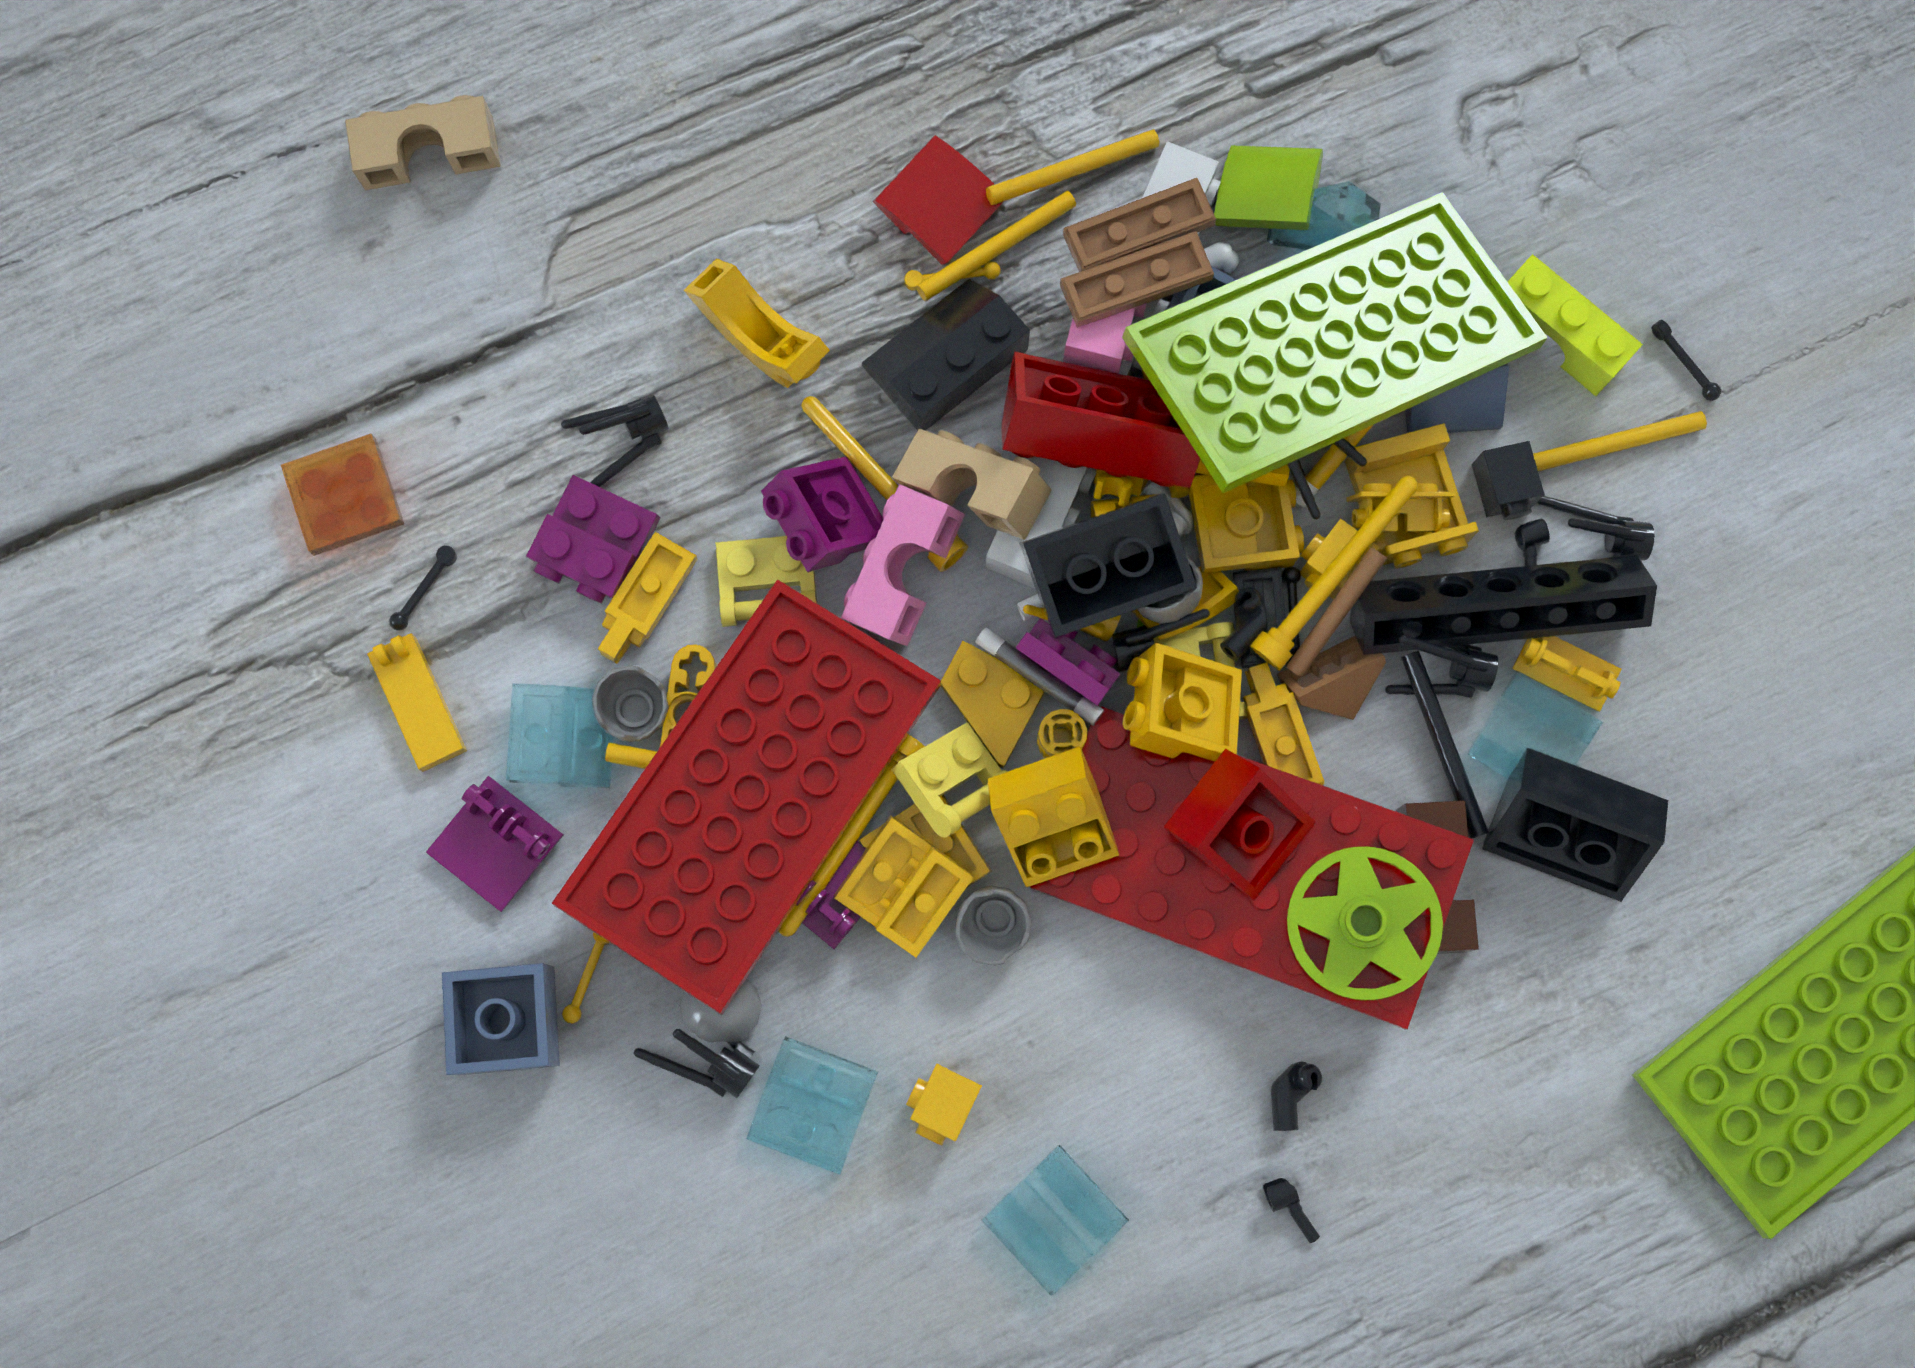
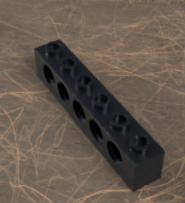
[1350,555,1657,655]

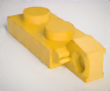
[598,532,698,664]
[1243,662,1325,785]

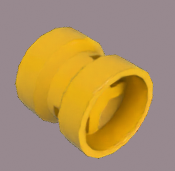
[1037,709,1087,758]

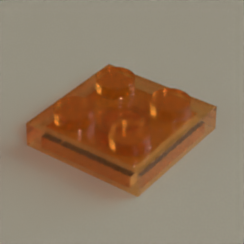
[281,433,405,556]

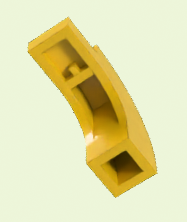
[683,258,830,388]

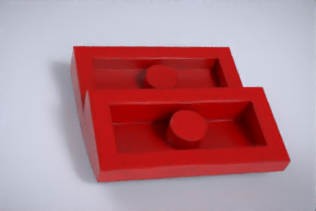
[872,135,1003,265]

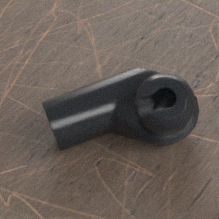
[1271,1061,1322,1131]

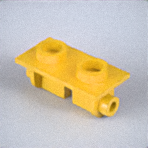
[1346,483,1455,533]
[1512,636,1622,712]

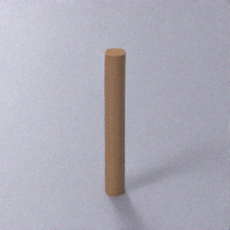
[1286,547,1387,677]

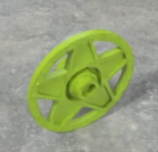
[1287,847,1443,1000]

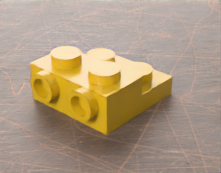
[1189,474,1304,573]
[1123,643,1242,761]

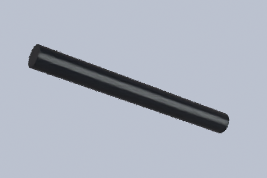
[1401,650,1489,839]

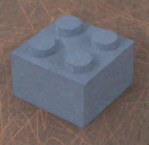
[442,963,560,1075]

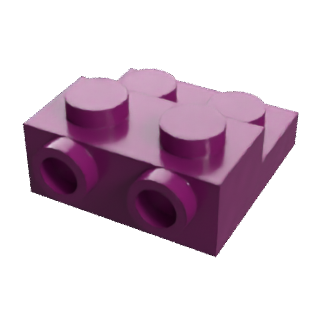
[761,456,883,572]
[526,475,661,604]
[1016,618,1120,706]

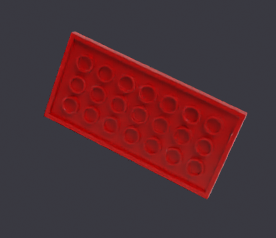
[552,579,941,1015]
[1029,705,1474,1030]

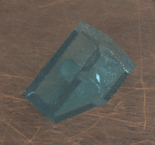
[1267,181,1381,250]

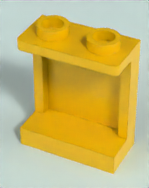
[1345,423,1479,569]

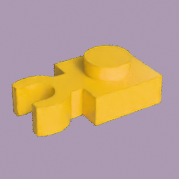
[1093,469,1148,506]

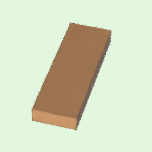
[1063,178,1216,272]
[1060,231,1214,328]

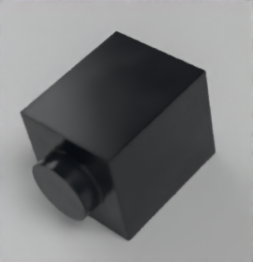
[1472,441,1545,520]

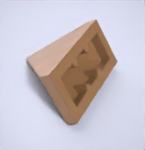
[1277,636,1386,720]

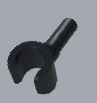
[1515,519,1550,566]
[1263,1178,1320,1243]

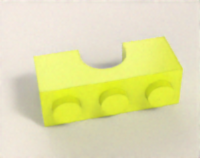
[1507,254,1643,396]

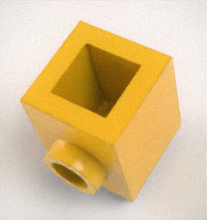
[1300,518,1379,600]
[906,1063,982,1146]

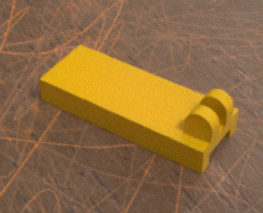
[367,633,467,772]

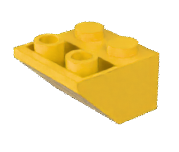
[987,746,1119,887]

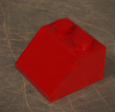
[1164,748,1316,900]

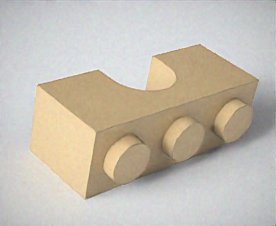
[345,95,501,190]
[892,429,1052,540]

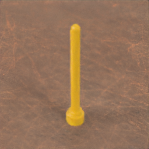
[801,396,968,572]
[1250,476,1418,671]
[778,734,925,937]

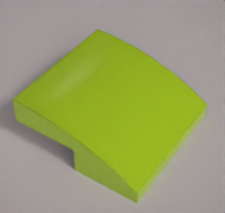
[1214,145,1323,230]

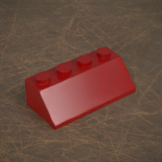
[1001,352,1200,488]

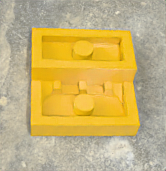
[834,815,974,958]

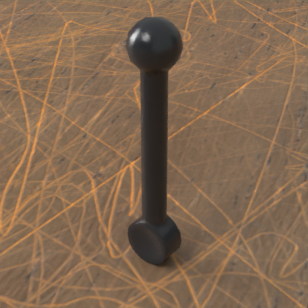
[1651,320,1722,401]
[389,546,457,631]
[1282,566,1301,660]

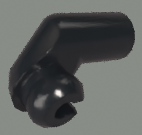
[1220,587,1268,661]

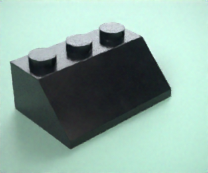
[861,279,1030,431]
[1020,493,1197,638]
[1482,747,1669,902]

